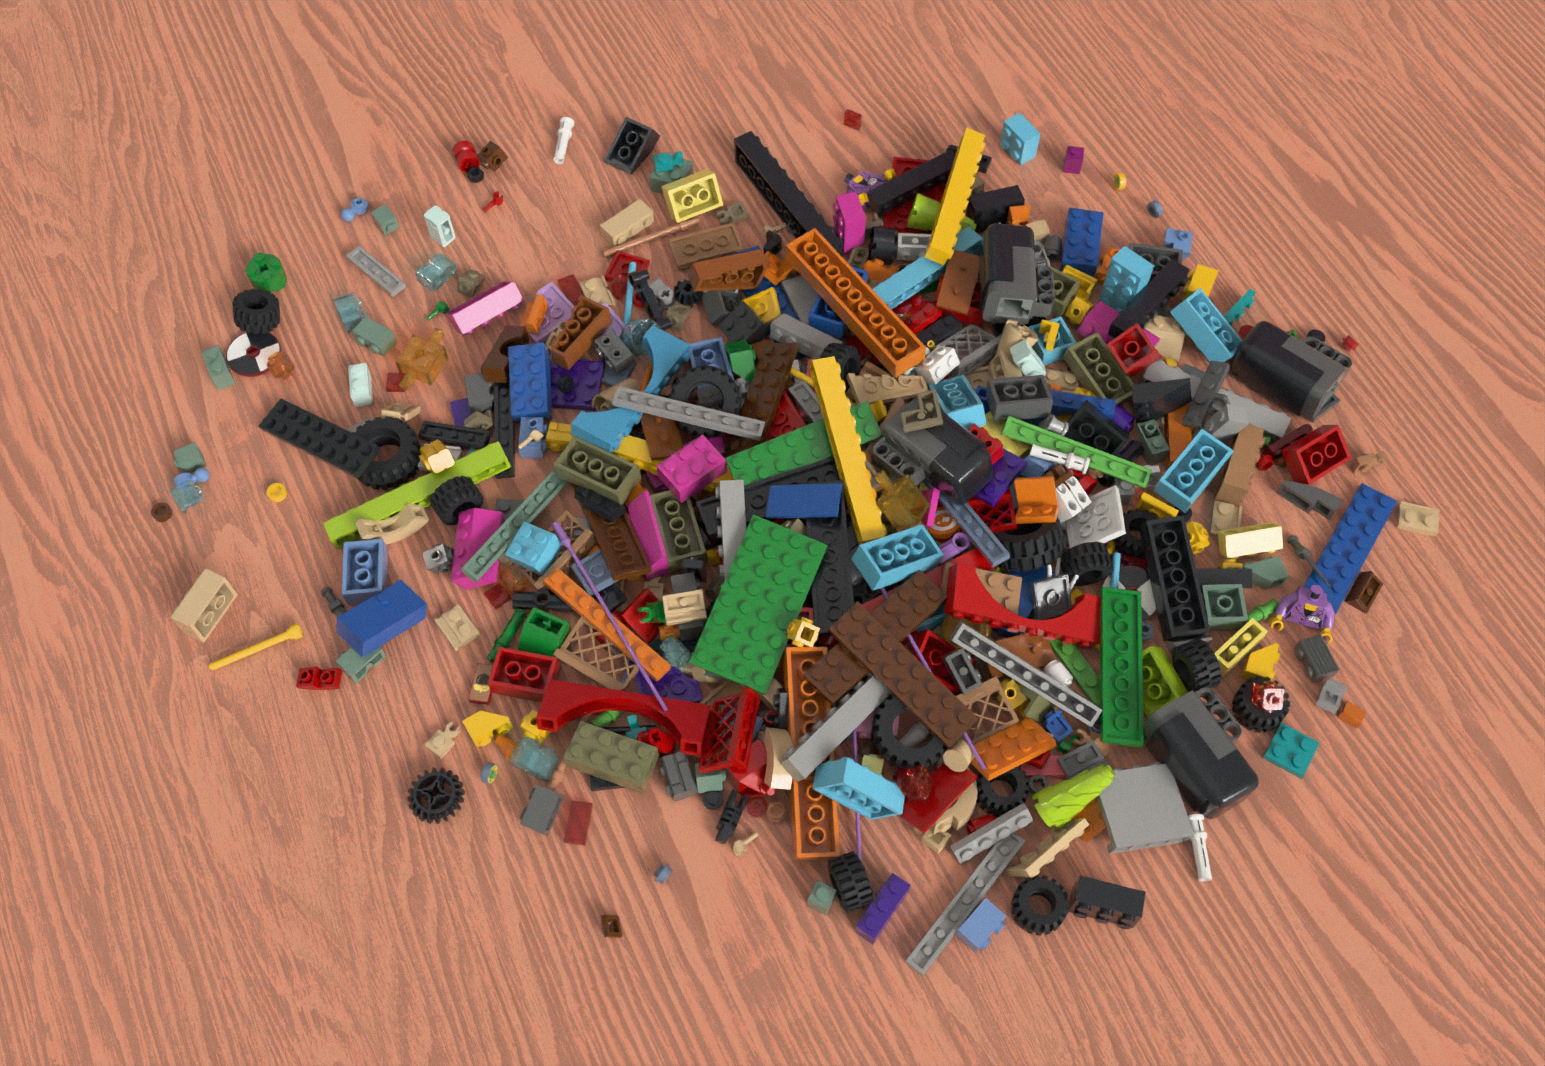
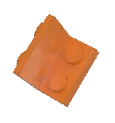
[764,251,796,285]
[1014,476,1059,524]
[1071,797,1107,842]

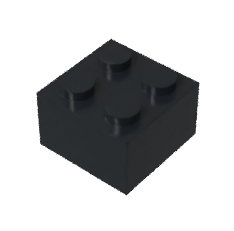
[718,301,770,346]

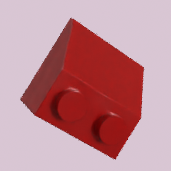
[1106,323,1162,378]

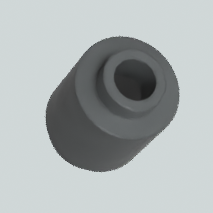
[1044,235,1062,262]

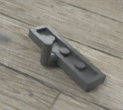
[1182,360,1231,430]

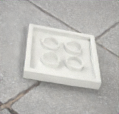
[1066,485,1126,549]

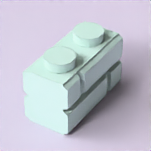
[424,206,456,247]
[1010,340,1047,376]
[348,363,373,407]

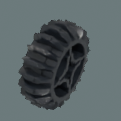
[407,767,465,824]

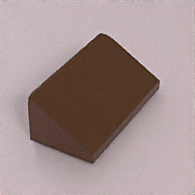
[1345,571,1383,613]

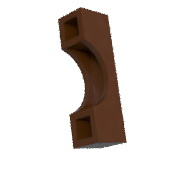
[481,325,529,383]

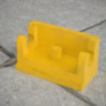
[1062,265,1098,300]

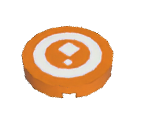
[926,507,961,539]

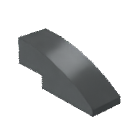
[1276,481,1343,520]

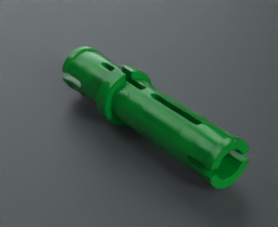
[486,608,527,664]

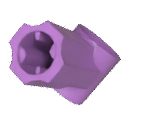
[938,533,970,566]

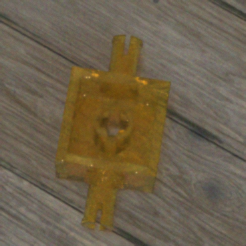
[395,328,449,390]
[874,470,930,533]

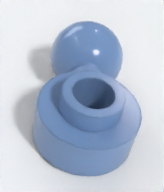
[341,198,368,222]
[173,468,210,491]

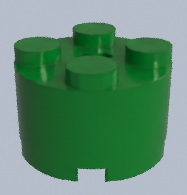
[245,253,287,294]

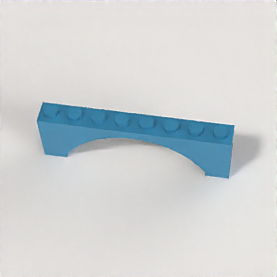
[571,325,691,453]

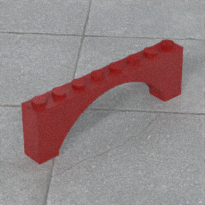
[944,562,1101,649]
[537,679,711,756]

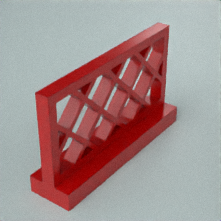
[937,488,1017,543]
[698,686,760,773]

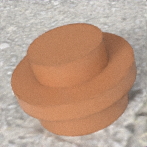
[766,801,787,823]

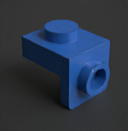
[1041,709,1074,744]

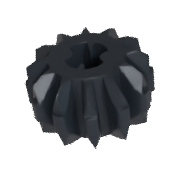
[674,278,703,308]

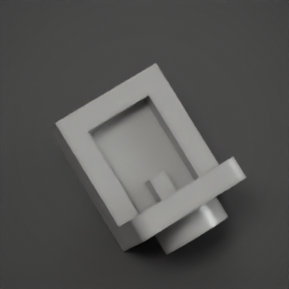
[1315,678,1348,714]

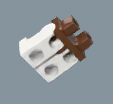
[1041,464,1092,523]

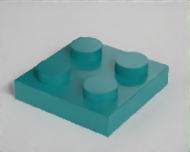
[1263,722,1320,779]

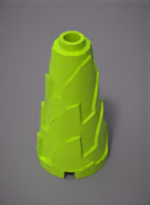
[907,193,976,231]
[1032,764,1115,831]

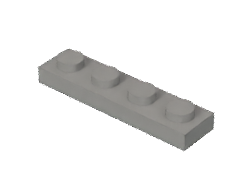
[346,246,406,297]
[950,803,1034,864]

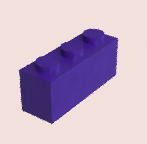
[855,873,911,945]

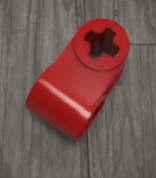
[636,728,676,758]

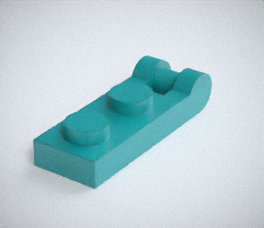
[1224,288,1256,325]

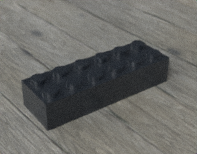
[1138,516,1210,641]

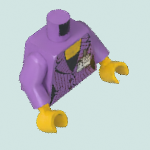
[844,168,896,212]
[1269,585,1335,644]

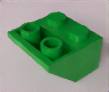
[724,339,757,382]
[517,607,571,657]

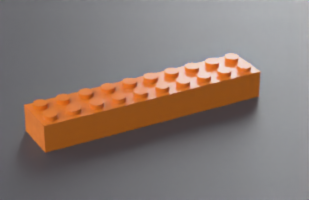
[786,228,926,378]
[783,647,840,861]

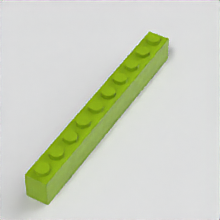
[323,441,511,549]

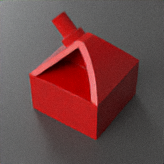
[725,739,775,796]

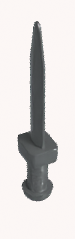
[1287,535,1331,587]
[321,587,346,617]

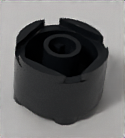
[868,226,898,263]

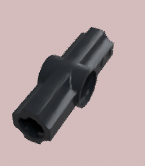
[1097,440,1144,487]
[512,589,572,613]

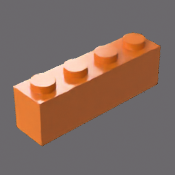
[1164,403,1194,471]

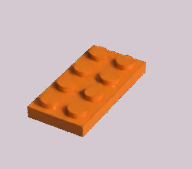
[971,717,1056,781]

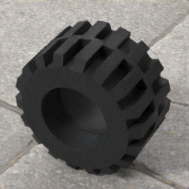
[232,289,280,334]
[820,343,861,392]
[430,476,484,525]
[1113,509,1160,560]
[1060,542,1114,586]
[1172,638,1221,692]
[1232,676,1290,733]
[976,765,1030,817]
[827,851,873,912]
[1011,875,1069,936]

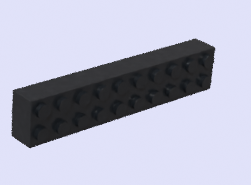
[734,131,843,257]

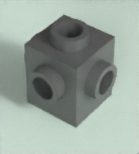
[423,544,454,574]

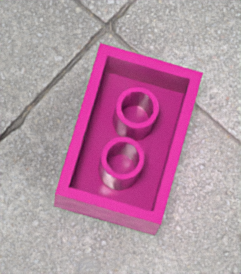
[832,192,866,256]
[656,435,727,503]

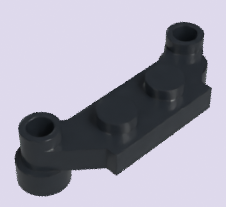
[628,269,672,331]

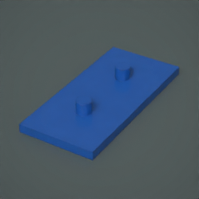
[765,483,842,519]

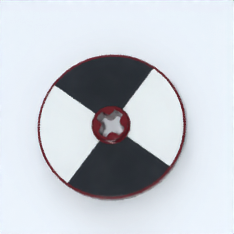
[226,332,281,377]
[1101,566,1157,621]

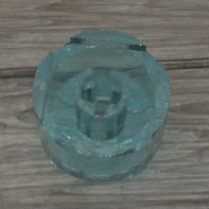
[619,318,661,356]

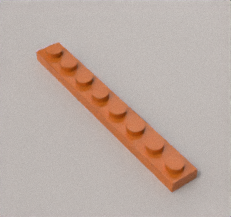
[543,567,671,682]

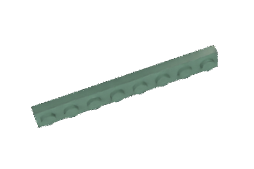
[461,469,568,583]

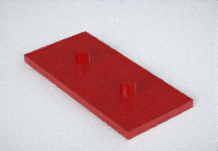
[898,762,978,834]

